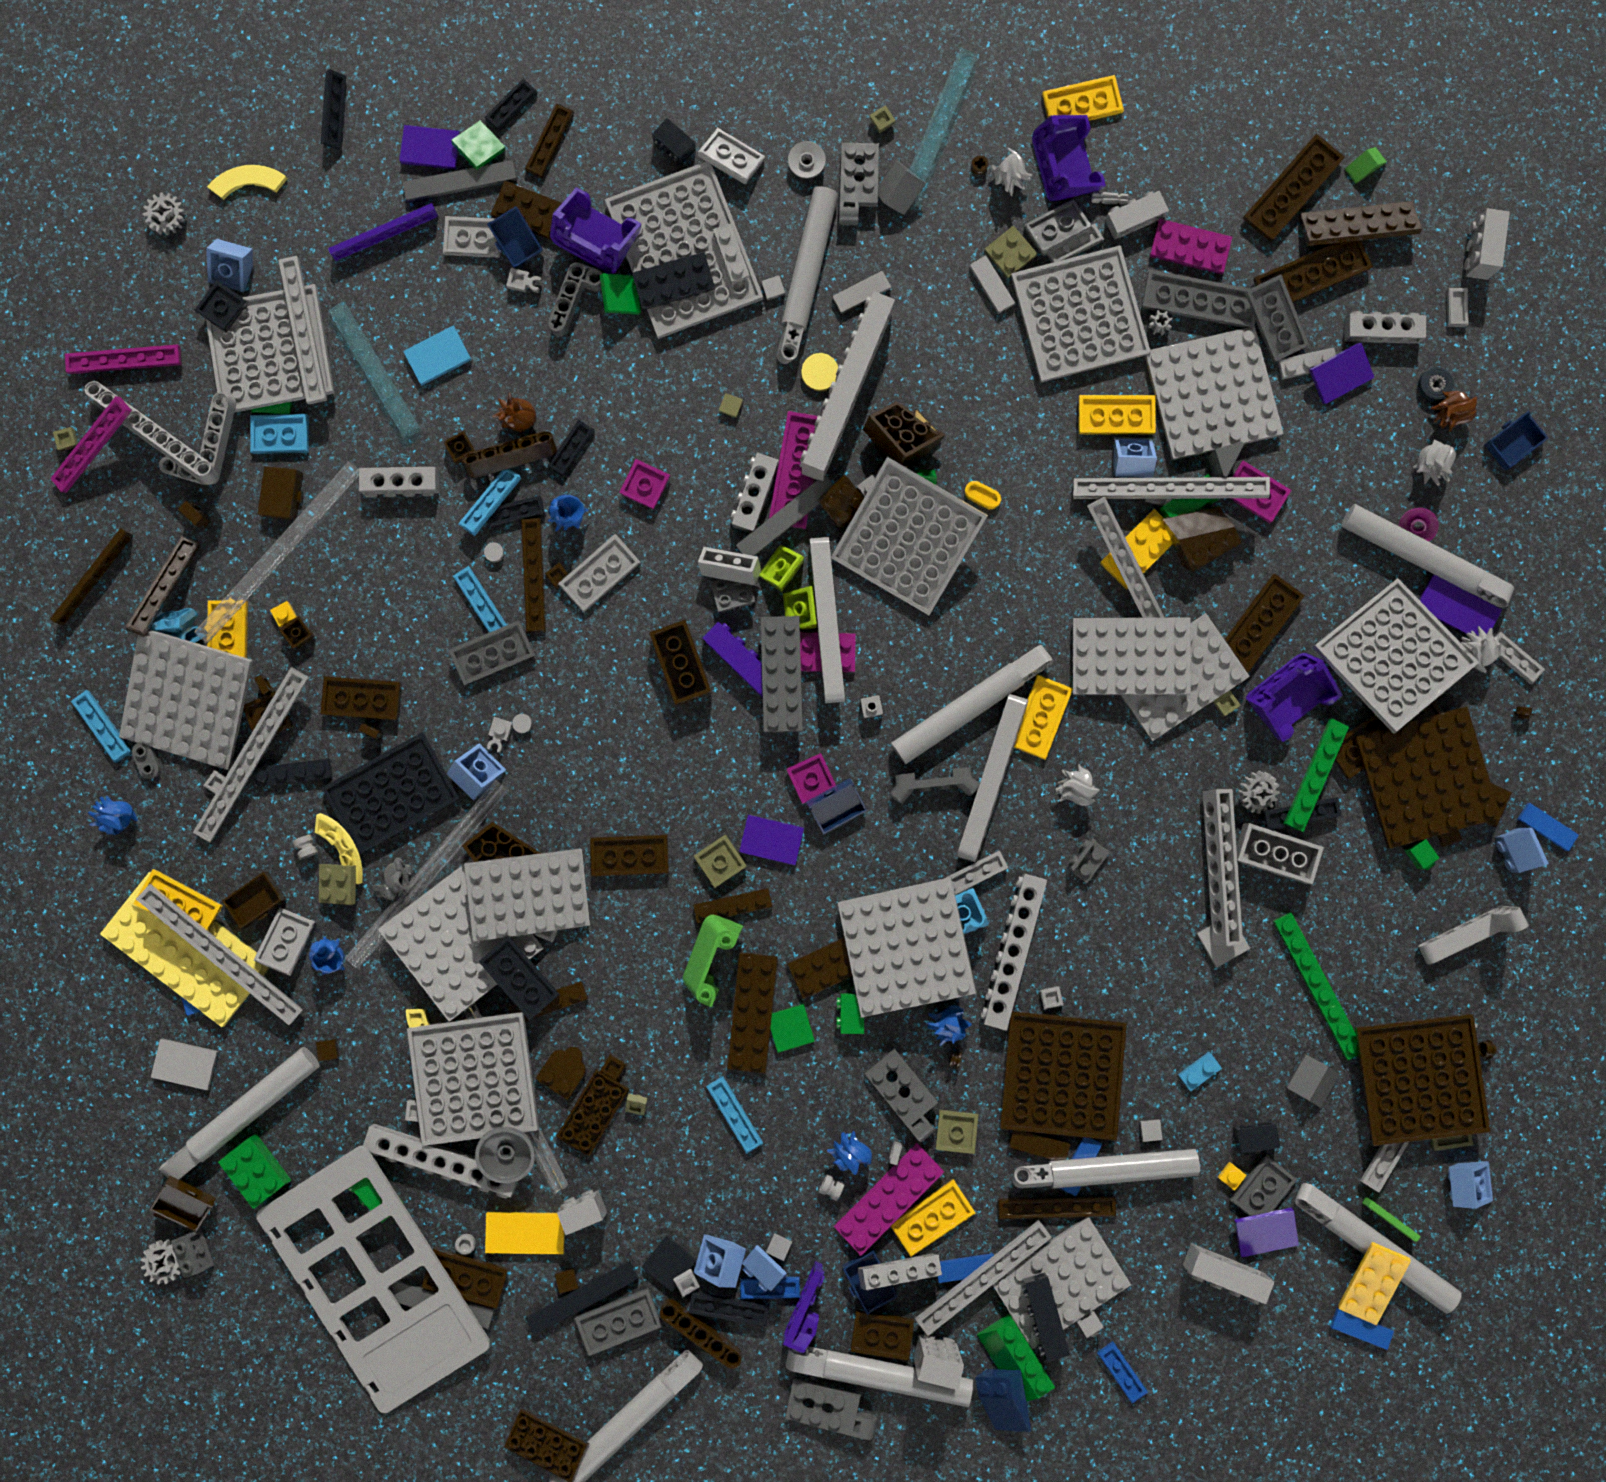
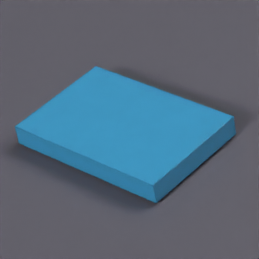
[403,325,472,385]
[250,414,309,454]

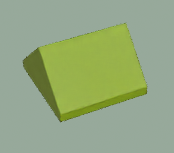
[759,545,804,592]
[783,586,817,630]

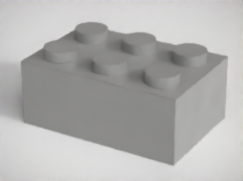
[1464,208,1510,280]

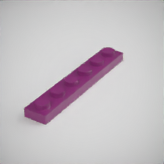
[65,344,182,374]
[50,396,132,493]

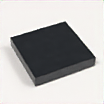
[194,280,249,333]
[642,1235,697,1292]

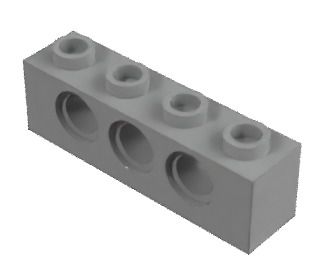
[1344,311,1426,344]
[730,453,779,533]
[359,467,439,497]
[858,1253,942,1290]

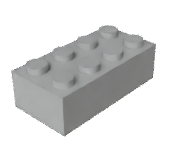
[1236,823,1324,884]
[1183,1243,1274,1305]
[913,1333,964,1390]

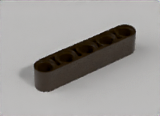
[462,431,557,478]
[660,1299,742,1369]

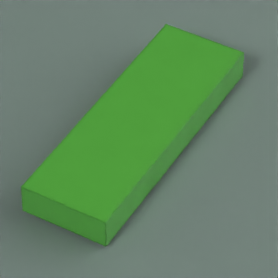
[1362,1197,1421,1242]

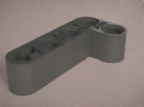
[548,262,602,337]

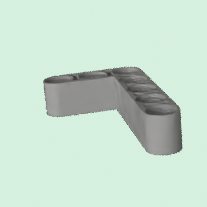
[159,393,236,485]
[1418,906,1529,964]

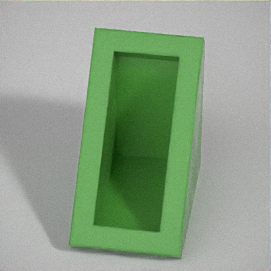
[1345,147,1387,184]

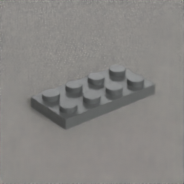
[1245,275,1309,362]
[448,620,535,685]
[575,1288,663,1356]

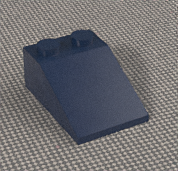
[975,1369,1031,1432]

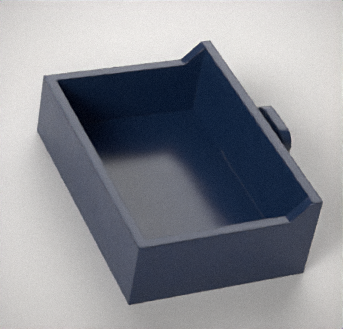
[487,206,544,269]
[1484,411,1548,471]
[806,778,867,835]
[842,1248,898,1315]

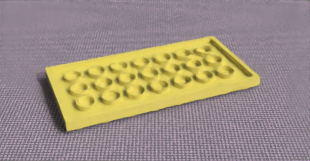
[100,872,269,1027]

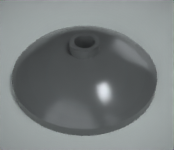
[475,1127,535,1184]

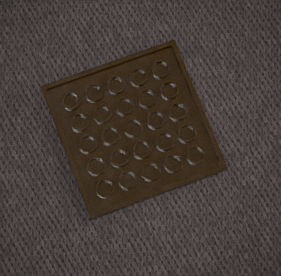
[1354,706,1501,849]
[999,1011,1127,1141]
[1355,1013,1491,1146]

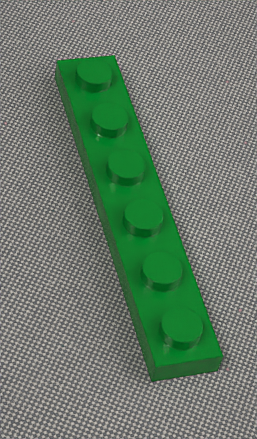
[1283,719,1349,832]

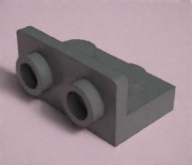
[1068,838,1110,883]
[171,1228,214,1278]

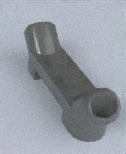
[890,767,980,804]

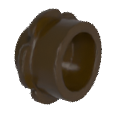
[1514,706,1534,719]
[1478,1040,1497,1059]

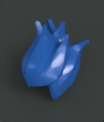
[548,494,589,531]
[88,796,138,835]
[309,937,345,975]
[927,1005,972,1046]
[827,1131,872,1175]

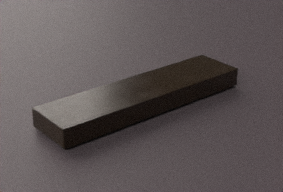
[525,103,574,179]

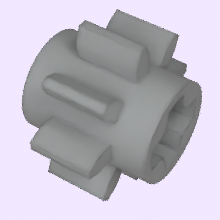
[1148,310,1172,335]

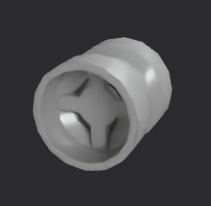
[292,834,318,860]
[819,1175,845,1201]

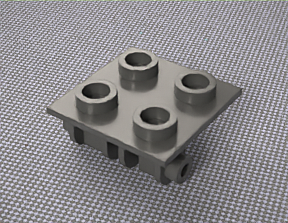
[710,579,755,613]

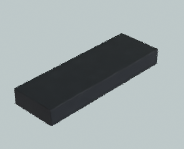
[484,78,537,132]
[547,419,595,478]
[488,495,546,528]

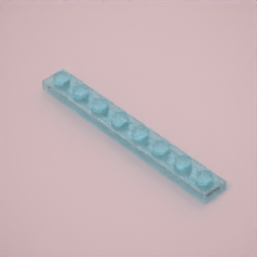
[910,48,978,192]
[328,301,421,439]

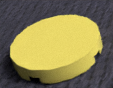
[801,353,838,392]

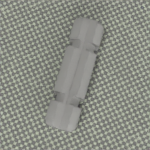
[1091,192,1129,205]

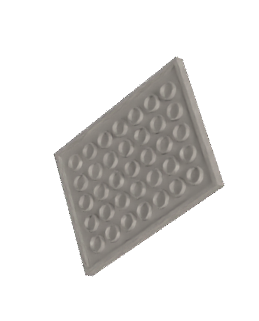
[605,161,763,339]

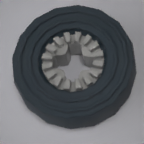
[1418,367,1454,402]

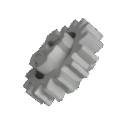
[143,192,186,235]
[1238,771,1280,813]
[141,1240,182,1284]

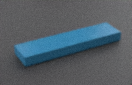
[458,468,522,536]
[453,566,507,632]
[71,690,132,763]
[706,1076,763,1154]

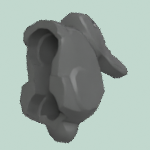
[372,857,411,900]

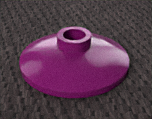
[1398,508,1439,541]

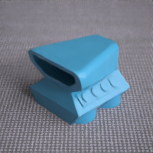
[150,608,205,643]
[956,888,989,934]

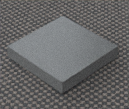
[1196,925,1250,967]

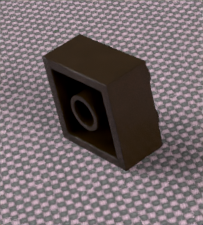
[443,430,476,465]
[178,501,211,530]
[279,616,315,650]

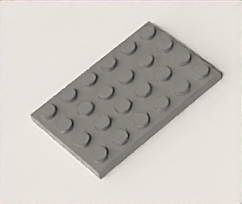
[1121,613,1250,741]
[1073,618,1191,695]
[464,849,590,942]
[993,1217,1131,1350]

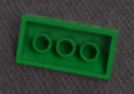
[977,1313,1055,1401]

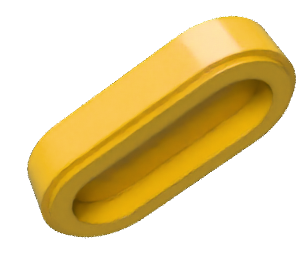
[965,481,1001,509]

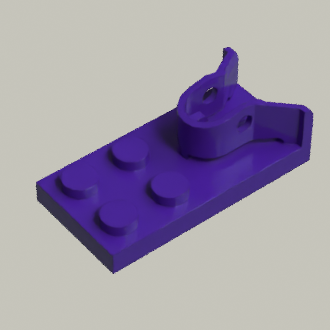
[783,1261,825,1353]

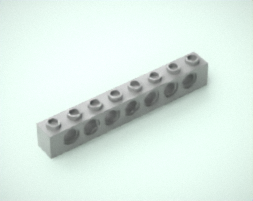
[1203,789,1243,946]
[980,874,1047,1031]
[363,1124,518,1198]

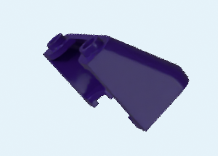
[1032,115,1106,201]
[550,187,642,274]
[1246,653,1343,742]

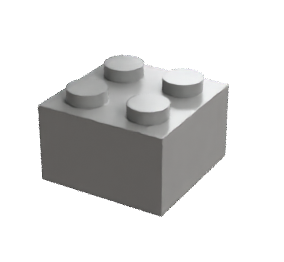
[557,1190,607,1235]

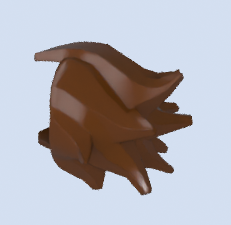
[1431,391,1477,432]
[492,392,537,432]

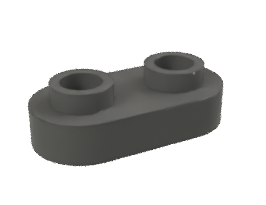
[132,742,161,779]

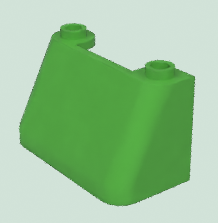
[683,915,743,1007]

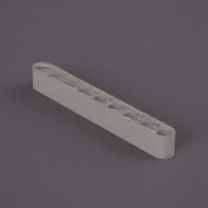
[84,381,218,485]
[809,537,845,703]
[957,694,1028,863]

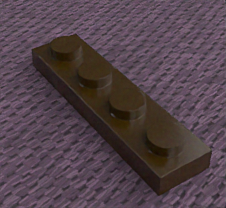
[693,888,773,923]
[508,981,588,1021]

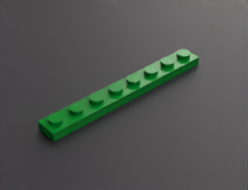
[1273,912,1358,1060]

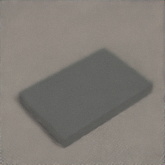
[1024,199,1092,256]
[1229,1154,1298,1216]

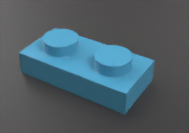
[1178,1052,1222,1091]

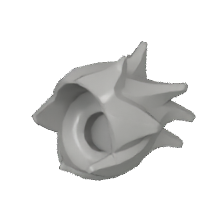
[990,148,1032,196]
[1413,440,1456,486]
[1461,626,1502,673]
[1055,764,1100,806]

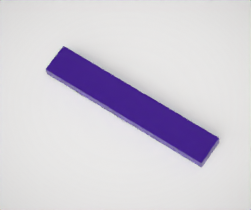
[328,203,438,261]

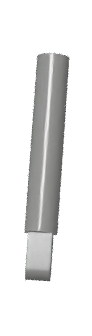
[777,186,838,364]
[1341,504,1514,607]
[891,645,1053,765]
[159,1047,320,1179]
[1012,1149,1200,1189]
[1294,1183,1461,1314]
[785,1346,973,1407]
[549,1350,703,1482]

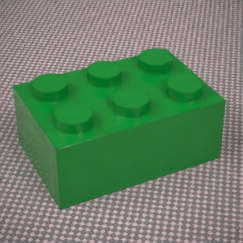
[218,1134,291,1209]

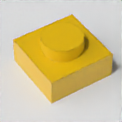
[270,601,297,628]
[1218,1162,1247,1191]

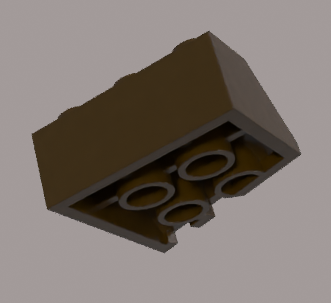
[862,401,946,467]
[1162,506,1242,572]
[462,822,541,862]

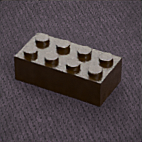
[649,620,713,706]

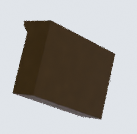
[257,466,304,521]
[222,871,286,929]
[149,1175,216,1232]

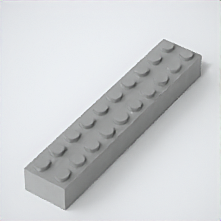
[800,291,895,481]

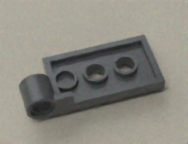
[839,143,879,225]
[865,1049,938,1143]
[785,1377,877,1440]

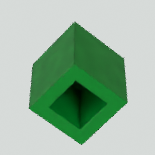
[1404,839,1439,870]

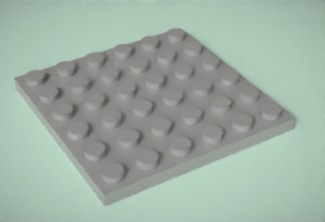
[1011,245,1151,383]
[206,284,334,412]
[1145,326,1284,461]
[831,457,988,615]
[1313,578,1479,734]
[119,629,253,770]
[378,859,544,1022]
[838,877,977,1018]
[407,1012,539,1146]

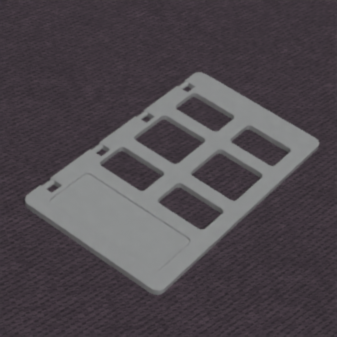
[256,1146,490,1413]

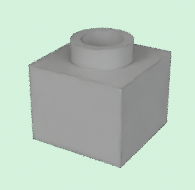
[860,695,883,719]
[1077,1311,1104,1338]

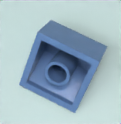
[206,239,253,292]
[1113,437,1157,478]
[446,743,506,800]
[1495,828,1549,873]
[1448,1161,1493,1209]
[694,1235,746,1288]
[742,1245,787,1292]

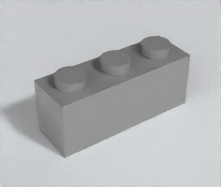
[1105,191,1169,240]
[698,547,761,585]

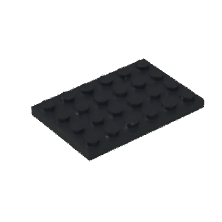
[321,732,461,855]

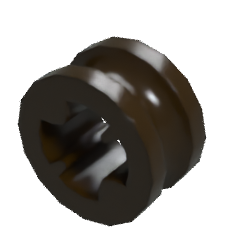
[971,155,988,175]
[949,1050,962,1069]

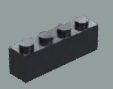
[1021,1272,1070,1362]

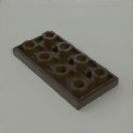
[556,1069,630,1157]
[504,1409,590,1482]

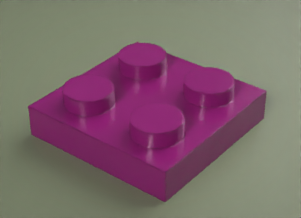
[619,459,671,510]
[786,753,836,804]

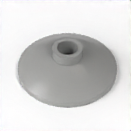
[788,141,826,178]

